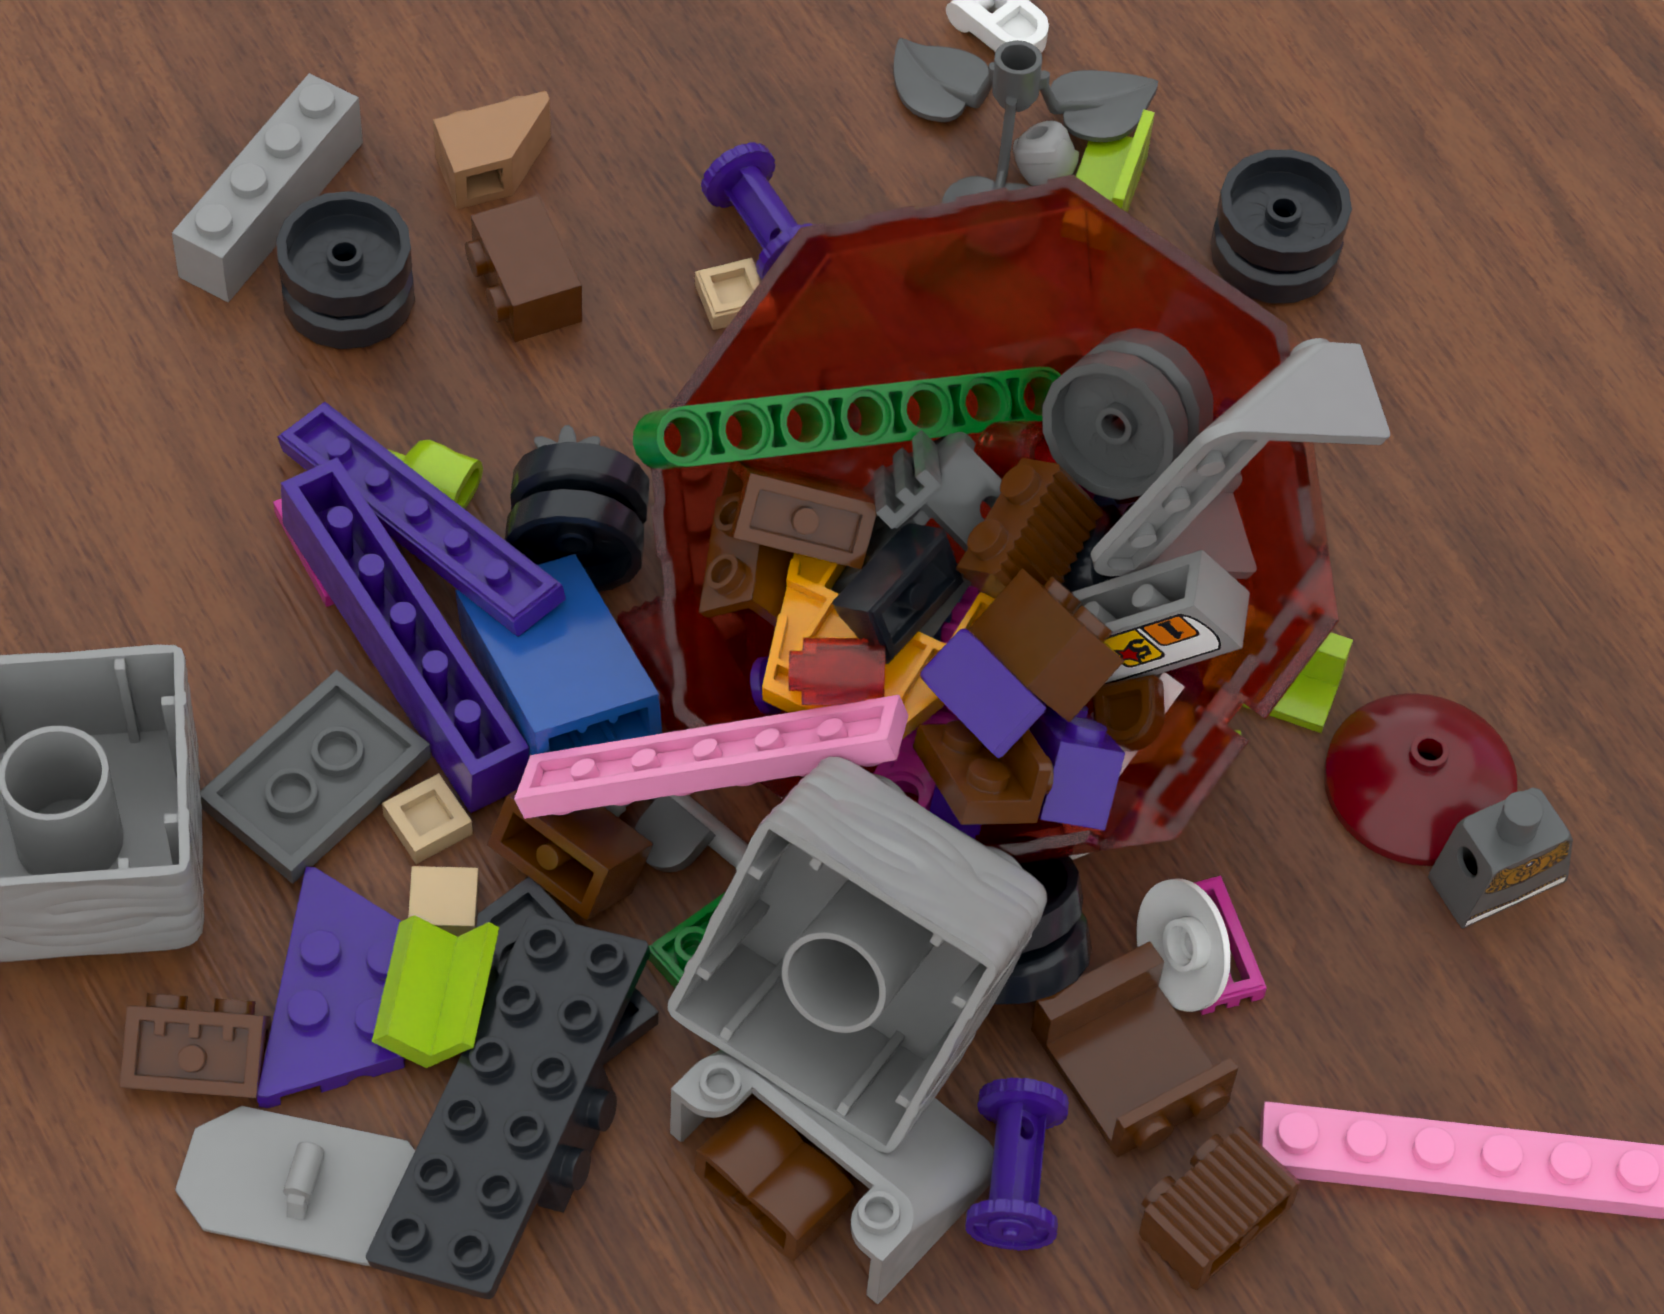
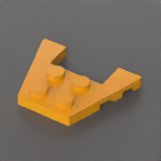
[762,553,995,740]

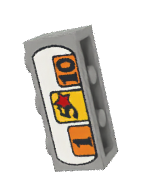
[1072,549,1250,684]

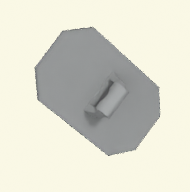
[175,1106,415,1267]

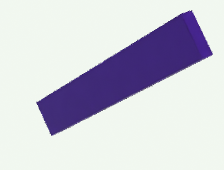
[277,402,566,637]

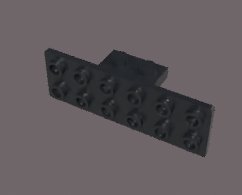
[366,914,651,1299]

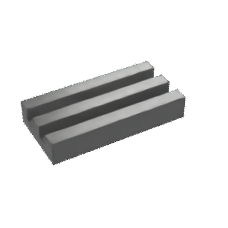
[873,430,942,529]

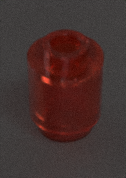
[976,421,1058,480]
[788,637,886,706]

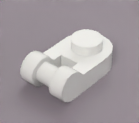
[946,0,1049,53]

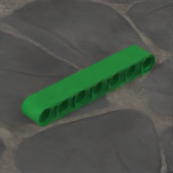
[633,367,1061,470]

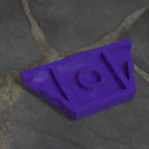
[257,866,406,1108]

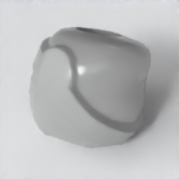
[1013,121,1079,192]

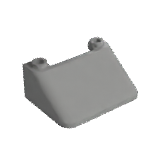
[1091,338,1390,579]
[670,1049,994,1304]

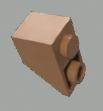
[433,91,551,210]

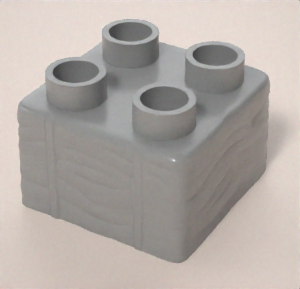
[0,645,204,962]
[668,757,1047,1154]

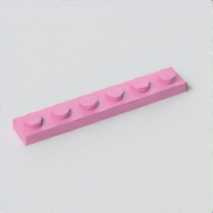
[514,695,909,819]
[1260,1102,1664,1219]

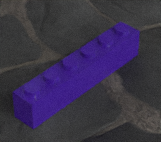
[281,457,529,813]

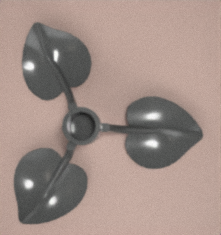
[893,38,1158,251]

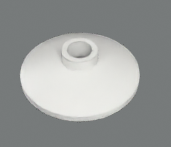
[1136,878,1230,1012]

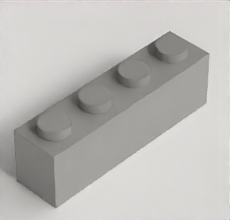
[172,73,363,303]

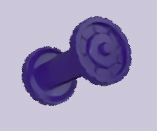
[701,142,831,289]
[965,1078,1069,1250]

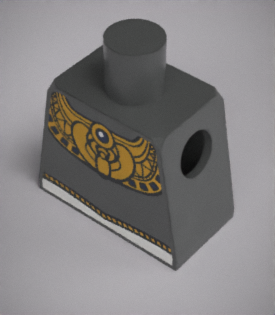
[1428,787,1573,929]

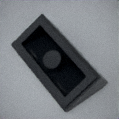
[832,523,964,664]

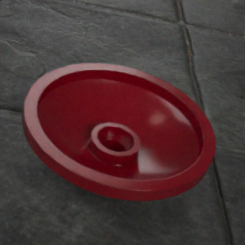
[1324,693,1517,866]

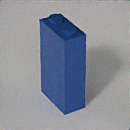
[455,554,663,758]

